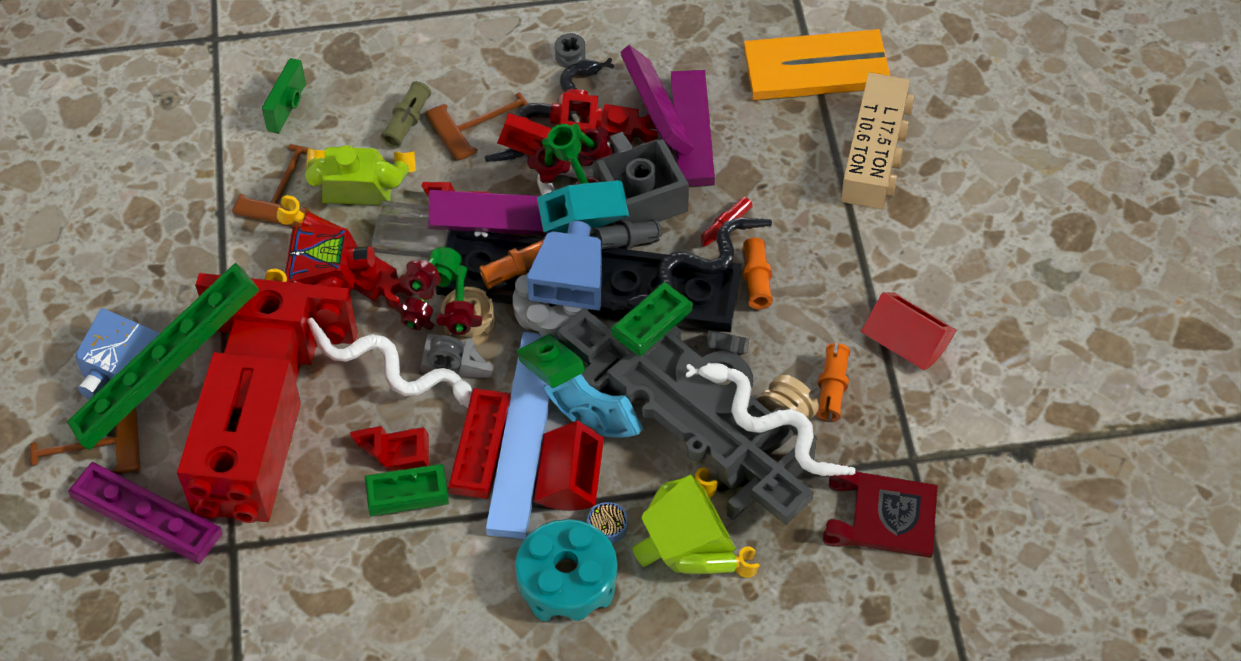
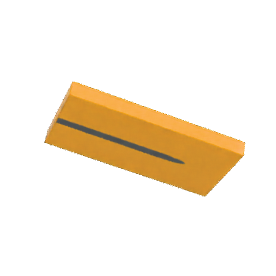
[744,29,890,100]

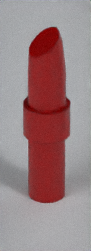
[701,197,753,247]

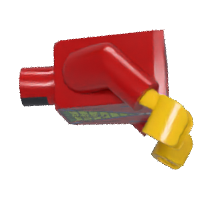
[265,195,375,292]

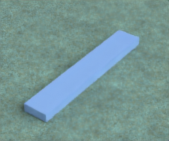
[486,332,561,539]

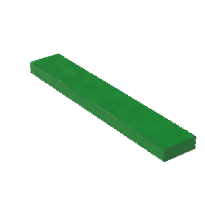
[67,262,259,451]

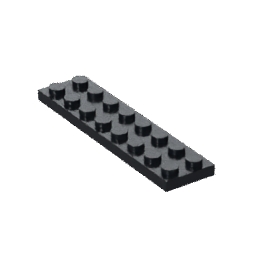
[435,230,742,333]

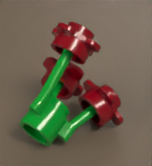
[527,124,612,185]
[394,247,482,335]

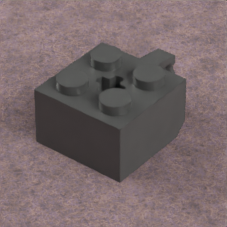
[593,132,689,223]

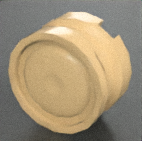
[441,287,496,345]
[757,375,819,435]

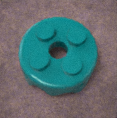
[515,519,618,621]

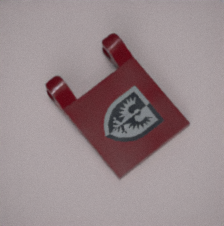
[823,464,938,558]

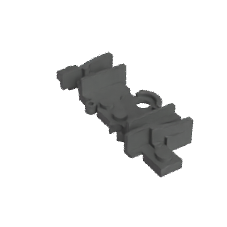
[557,308,817,525]

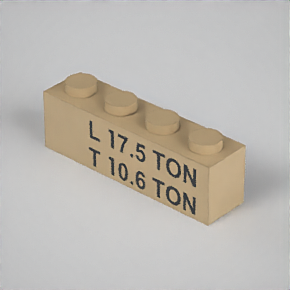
[841,72,915,209]

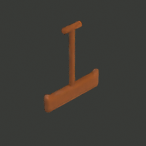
[425,92,528,161]
[232,144,309,227]
[30,407,140,474]

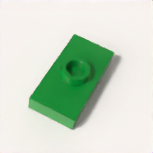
[262,58,306,134]
[611,282,693,357]
[516,334,586,388]
[364,464,449,517]

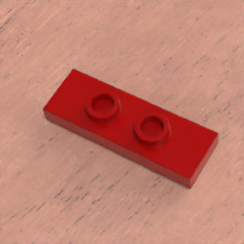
[448,388,511,499]

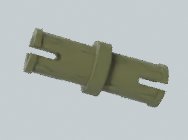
[380,81,431,148]

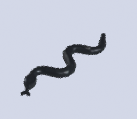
[484,58,614,162]
[611,217,772,311]

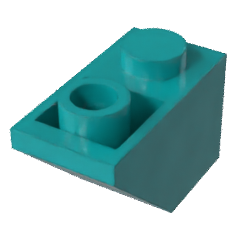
[537,180,629,234]

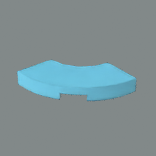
[544,374,644,438]

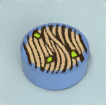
[587,502,628,544]

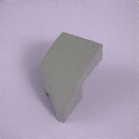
[419,333,493,378]

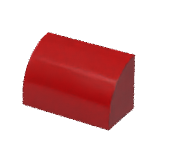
[861,292,957,370]
[534,420,604,511]

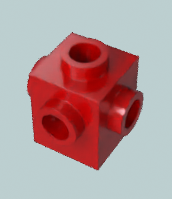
[550,89,602,131]

